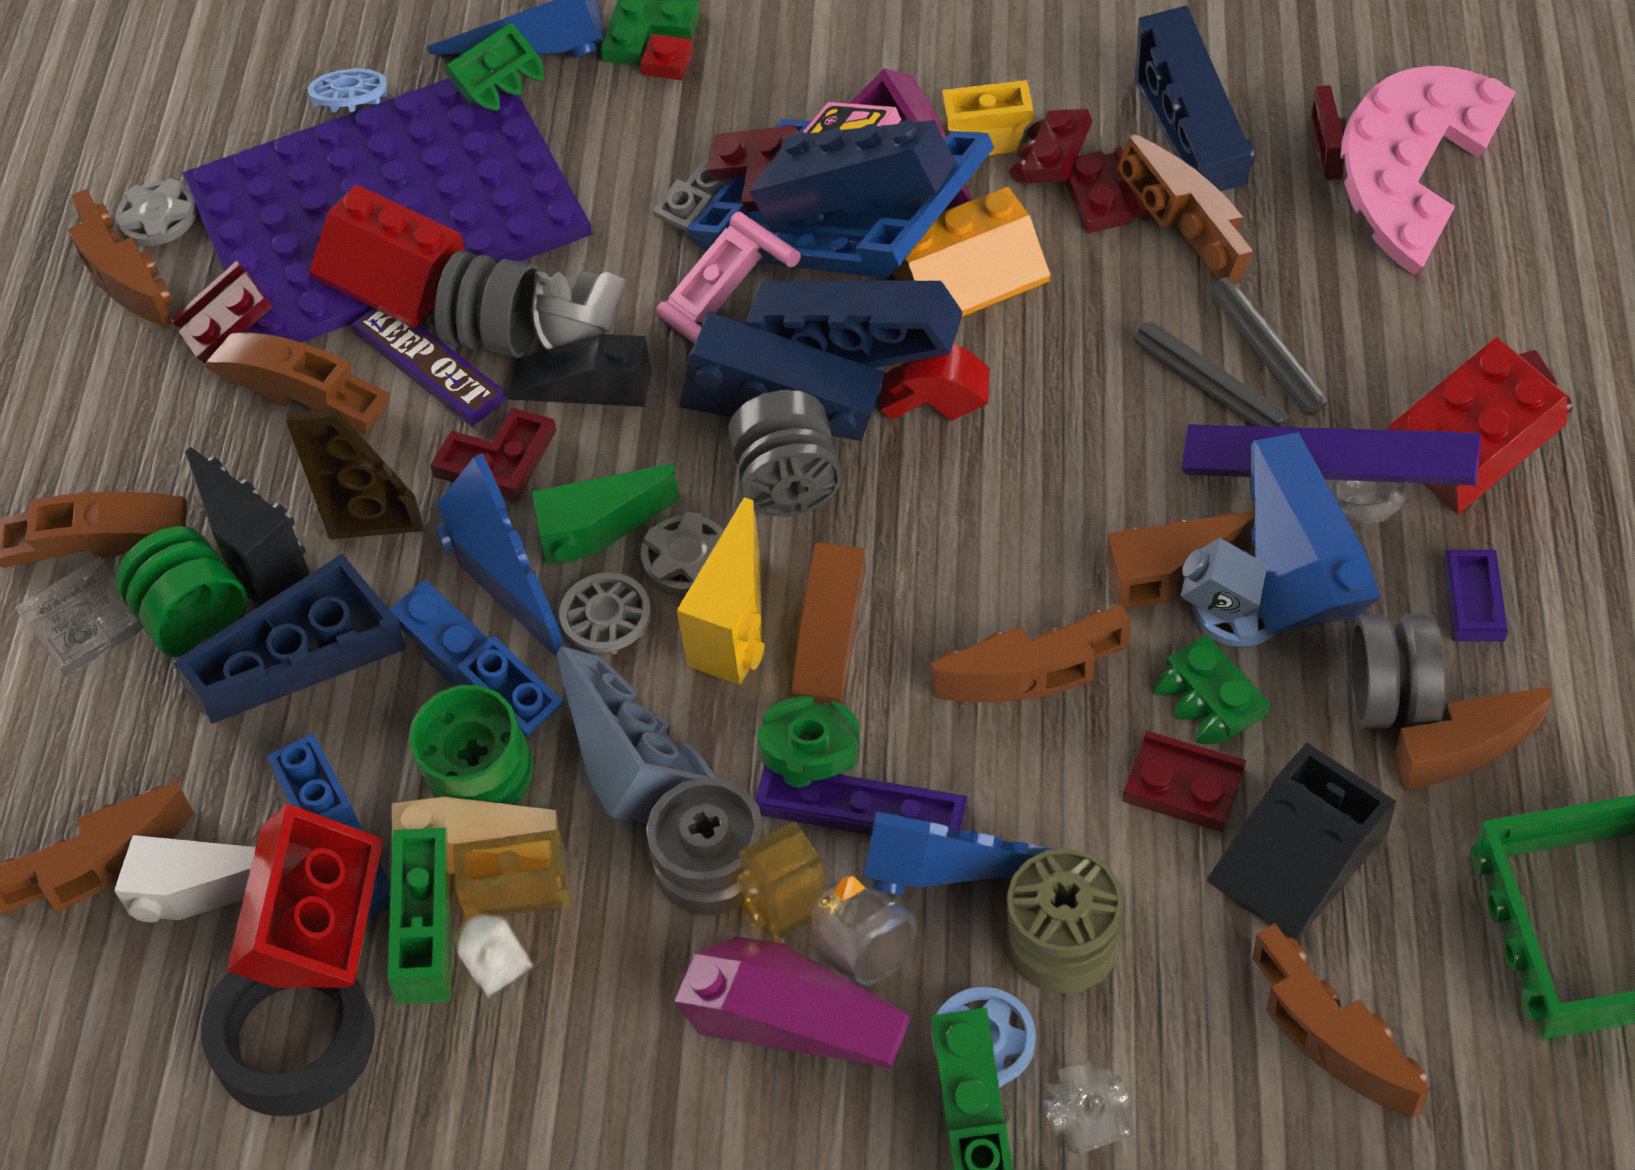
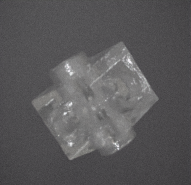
[1043,1061,1133,1154]

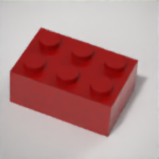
[1388,336,1567,515]

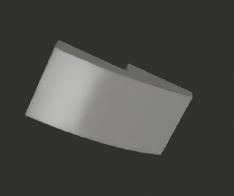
[652,158,730,232]

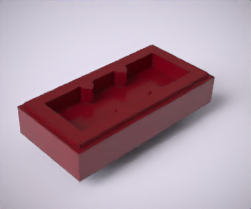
[1310,85,1347,180]

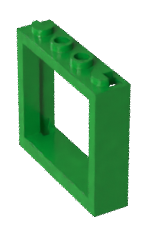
[1470,795,1635,1040]

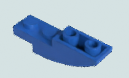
[389,579,564,737]
[267,733,391,920]

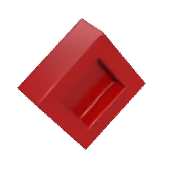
[640,35,693,80]

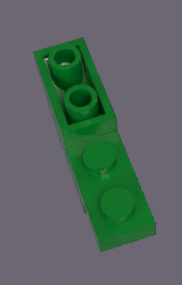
[930,1007,1013,1170]

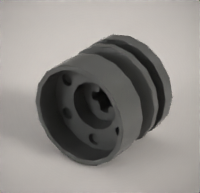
[435,251,540,358]
[728,390,842,517]

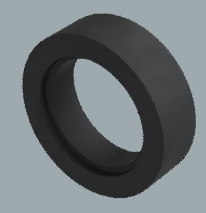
[201,972,375,1116]

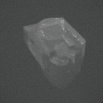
[454,914,534,997]

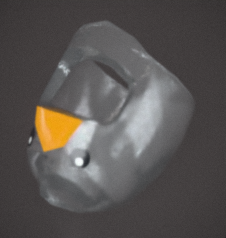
[810,876,917,987]

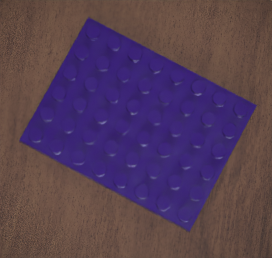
[182,78,593,343]

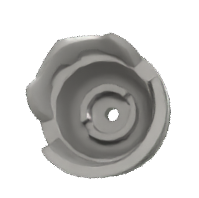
[530,271,626,349]

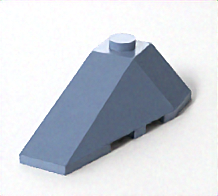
[556,647,717,824]

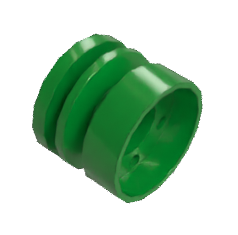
[114,526,248,657]
[409,685,534,805]

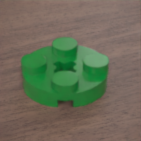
[757,696,860,787]

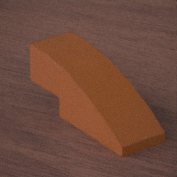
[792,543,866,704]
[1394,687,1552,790]

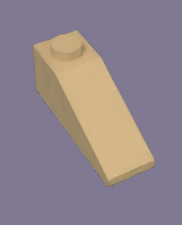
[392,797,560,874]

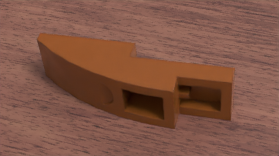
[1117,135,1253,284]
[68,189,173,326]
[206,333,390,435]
[0,492,187,568]
[930,604,1131,702]
[0,781,194,914]
[1252,923,1430,1118]

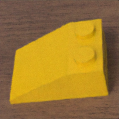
[677,497,765,686]

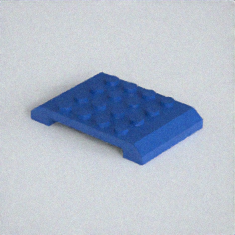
[687,119,994,278]

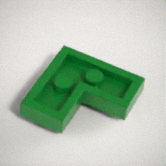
[600,0,700,65]

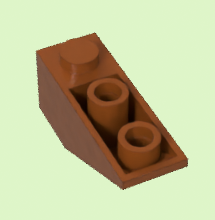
[1106,511,1255,609]

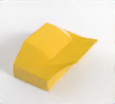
[942,80,1034,156]

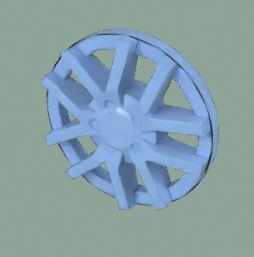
[308,69,387,112]

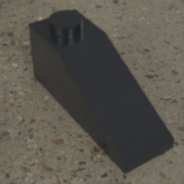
[509,334,652,407]

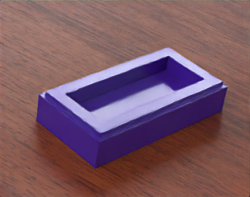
[1443,550,1508,642]

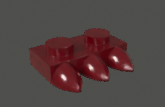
[1008,109,1093,183]

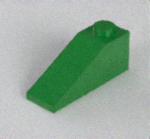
[532,463,680,565]
[388,827,452,1005]

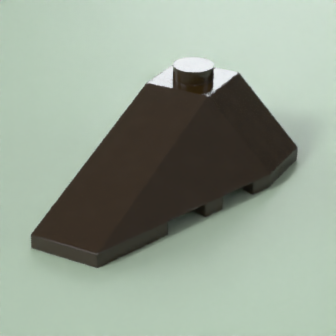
[286,409,424,540]

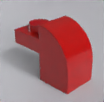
[880,343,990,421]

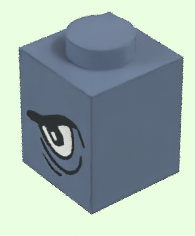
[1181,537,1267,624]

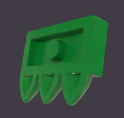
[444,22,544,111]
[1152,634,1271,744]

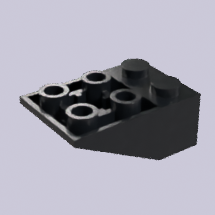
[185,447,310,606]
[1207,742,1396,941]

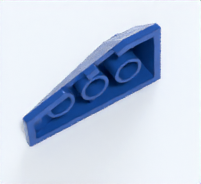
[427,0,604,58]
[1251,432,1381,636]
[435,454,563,657]
[863,811,1057,896]

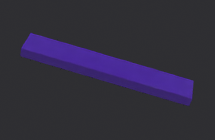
[1181,424,1482,485]

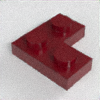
[708,125,798,212]
[430,408,557,501]

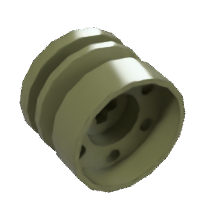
[1007,848,1124,994]

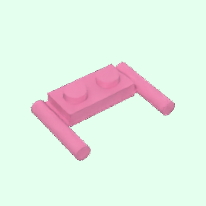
[655,212,801,344]

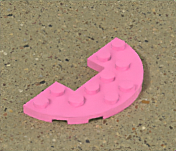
[1341,66,1516,276]

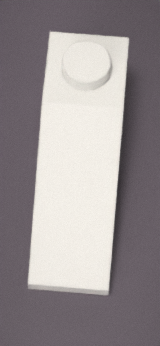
[114,835,256,922]

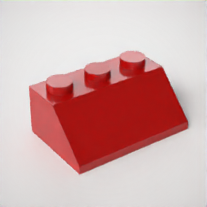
[309,184,465,328]
[227,803,383,988]

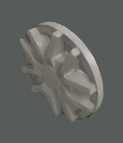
[559,572,652,655]

